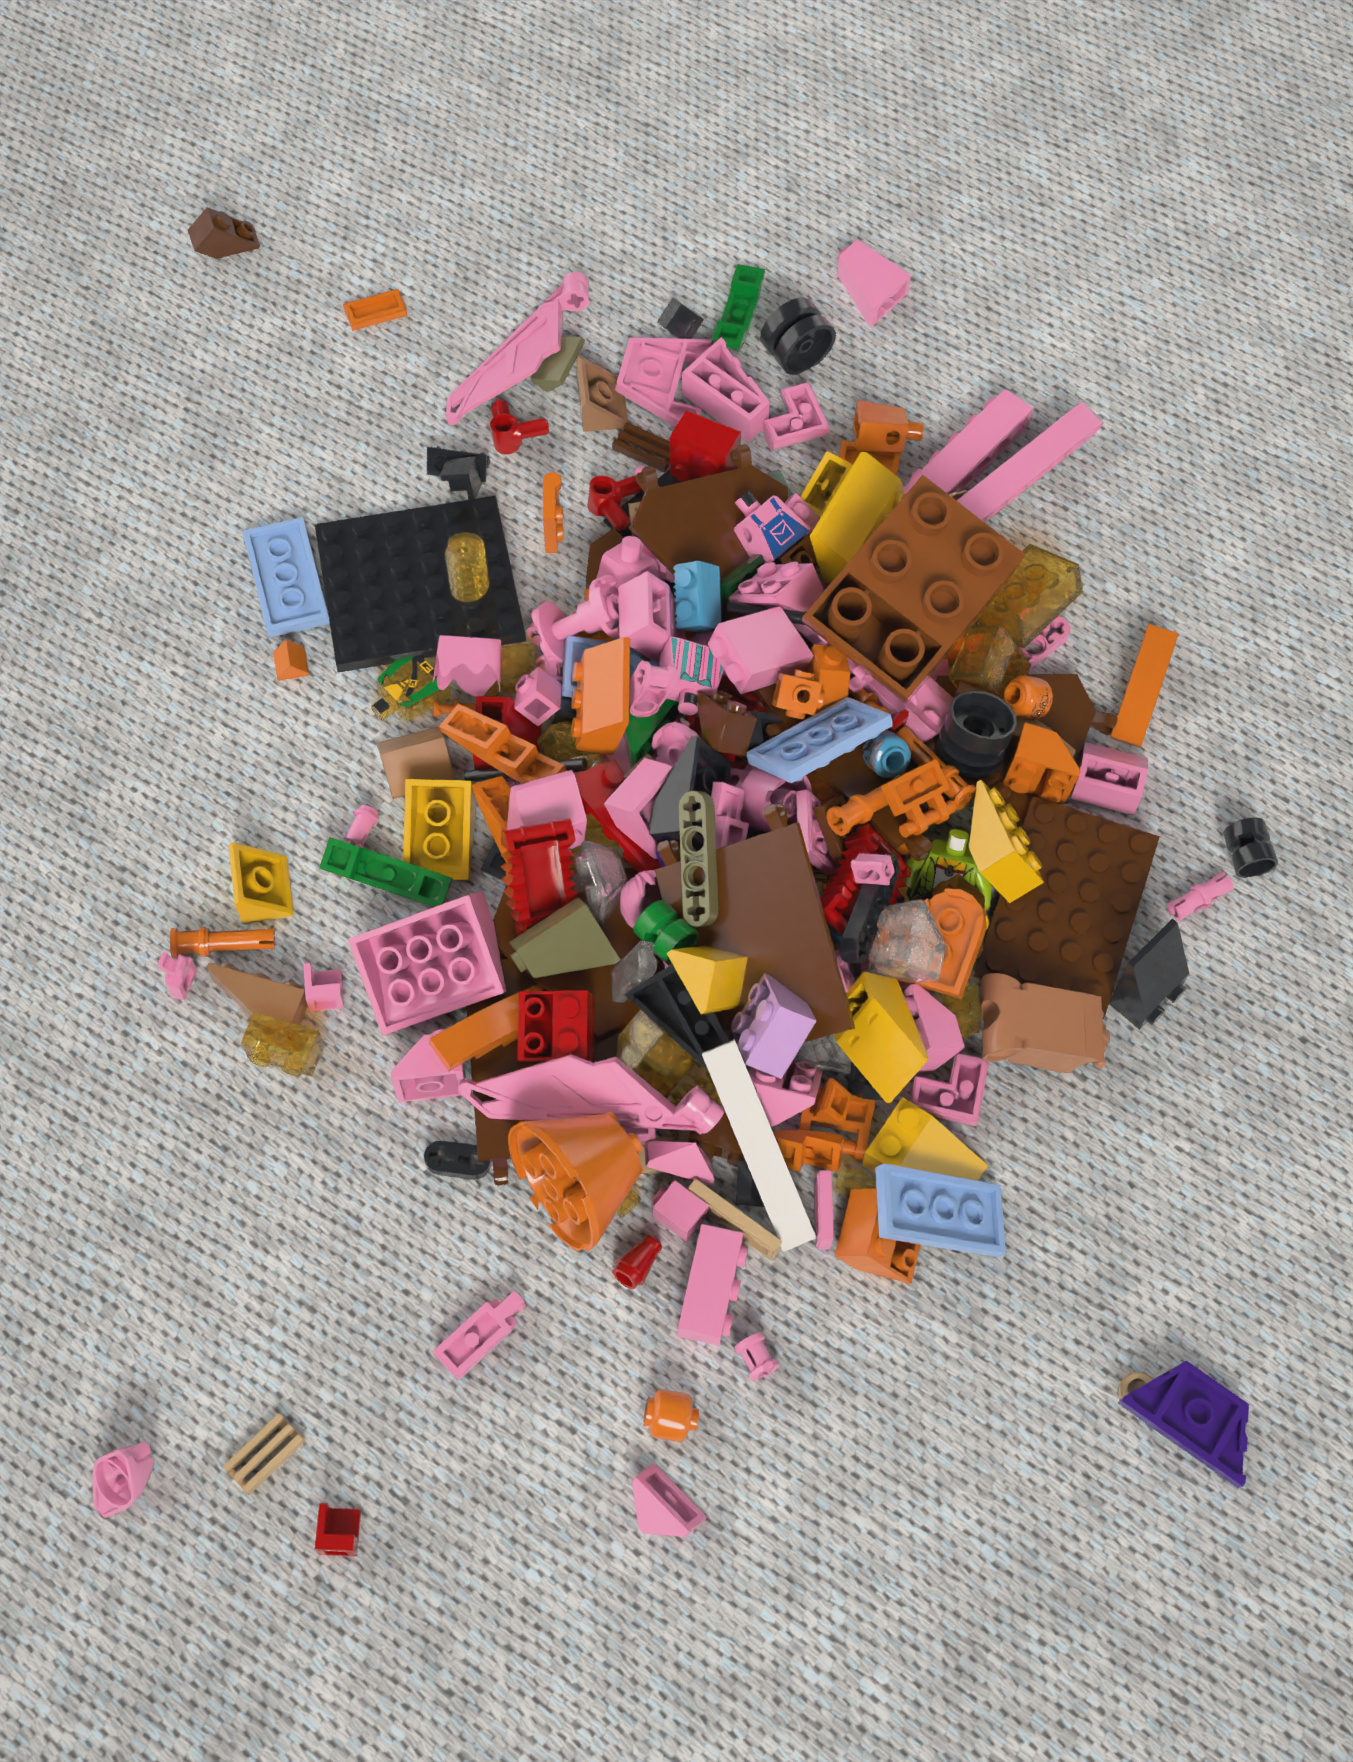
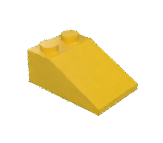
[403,779,477,880]
[862,1097,988,1181]

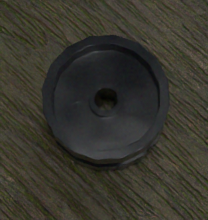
[760,297,836,375]

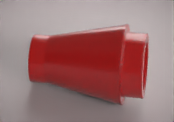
[612,1235,662,1289]

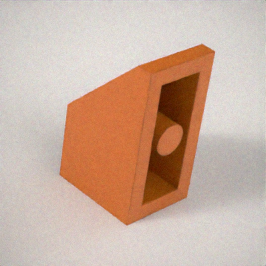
[804,644,850,714]

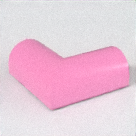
[763,382,830,451]
[909,1052,989,1127]

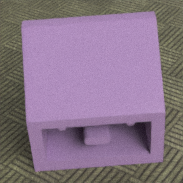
[731,973,816,1079]

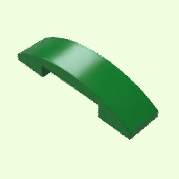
[711,264,765,350]
[319,837,453,907]

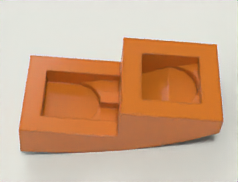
[773,1130,844,1172]

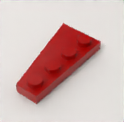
[575,759,661,873]

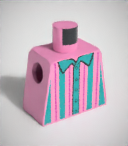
[659,636,724,715]

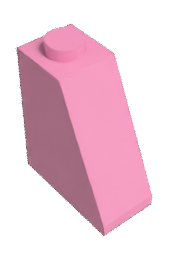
[837,239,911,327]

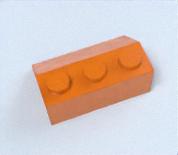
[571,637,630,755]

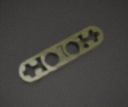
[679,791,718,927]

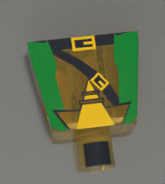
[371,655,451,723]

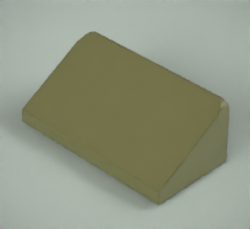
[531,336,585,392]

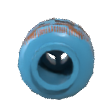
[862,730,911,778]

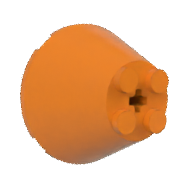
[508,1111,643,1252]

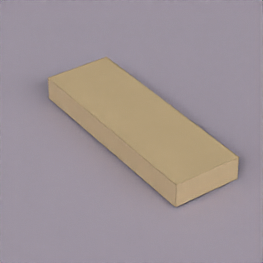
[688,1178,782,1261]

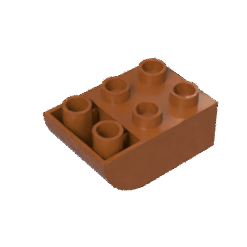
[802,475,1026,703]

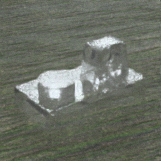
[612,940,657,1003]

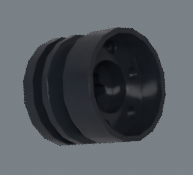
[935,691,1017,779]

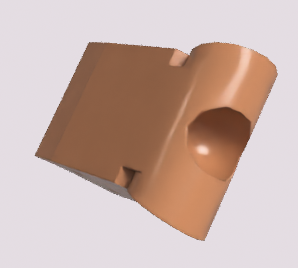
[981,973,1110,1073]

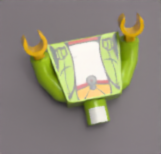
[898,829,992,931]

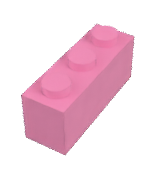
[677,1224,748,1346]

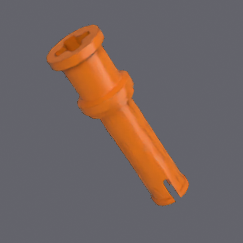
[896,727,976,810]
[827,772,907,836]
[170,927,275,958]

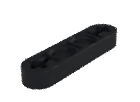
[840,853,900,964]

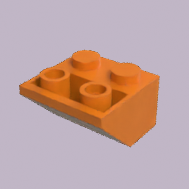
[1002,722,1081,805]
[834,1188,921,1284]

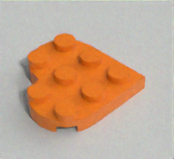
[872,888,987,999]

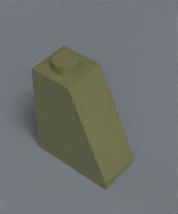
[509,897,620,978]

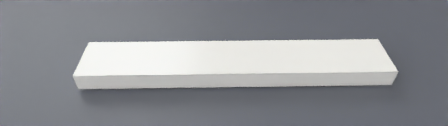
[701,1040,816,1252]

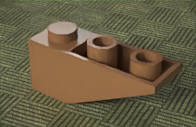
[207,963,308,1038]

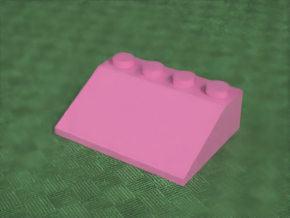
[348,891,506,1036]

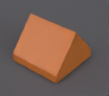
[273,640,309,681]
[813,1078,853,1126]

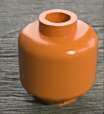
[643,1389,699,1442]

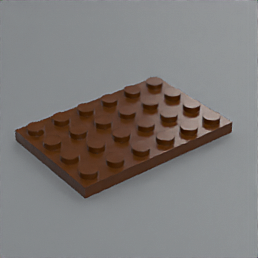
[974,796,1160,1019]

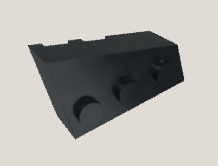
[623,964,738,1068]

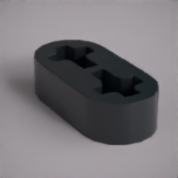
[424,1141,491,1180]

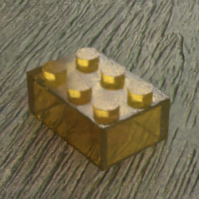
[975,544,1083,648]

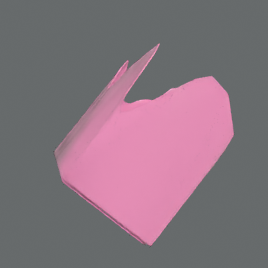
[432,635,502,697]

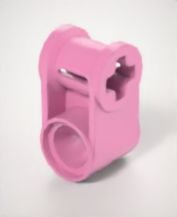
[629,661,677,717]

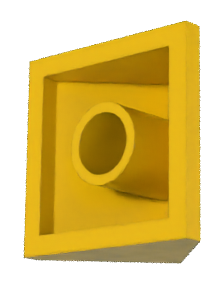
[228,842,294,924]
[667,946,748,1014]

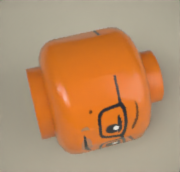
[1004,675,1053,720]

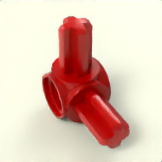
[490,399,550,454]
[587,475,642,532]

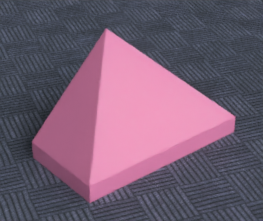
[644,1141,715,1185]
[632,1463,707,1537]

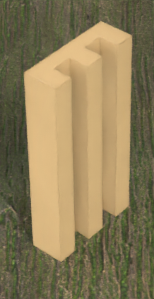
[222,1413,305,1496]

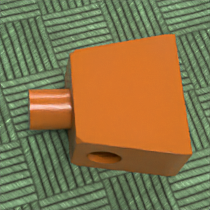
[853,400,924,452]

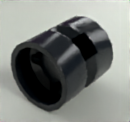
[1223,817,1278,878]

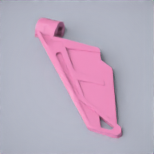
[446,272,589,425]
[458,1055,725,1135]

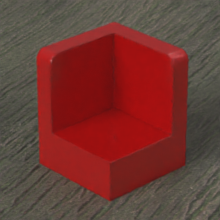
[315,1503,361,1557]

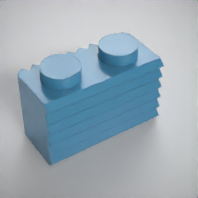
[673,561,721,633]

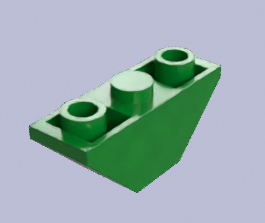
[623,699,684,768]

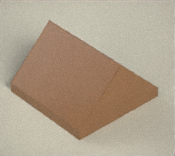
[576,356,628,432]
[376,727,455,799]

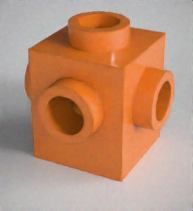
[771,670,825,720]

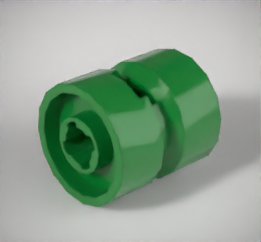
[633,900,699,965]

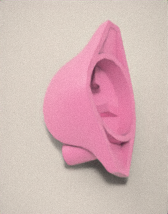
[92,1442,155,1518]

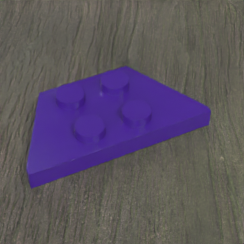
[1117,1361,1249,1488]

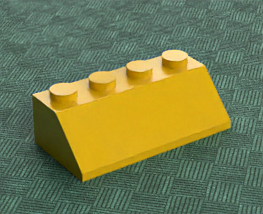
[810,452,906,583]

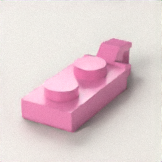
[433,1291,526,1381]

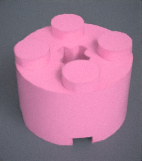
[736,767,812,832]

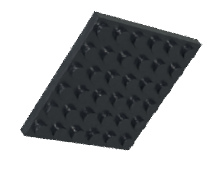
[314,495,526,673]

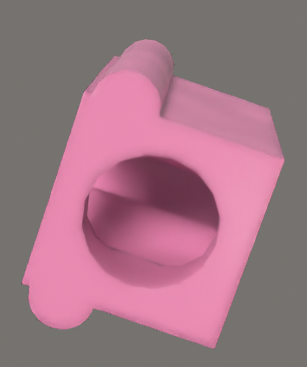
[851,853,895,885]

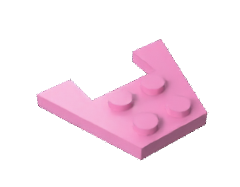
[615,337,712,427]

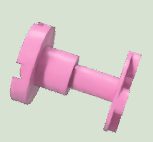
[531,575,620,662]

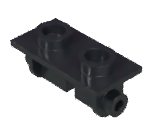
[427,446,490,482]

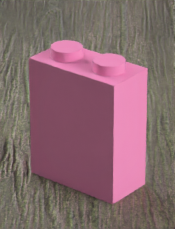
[708,606,814,694]

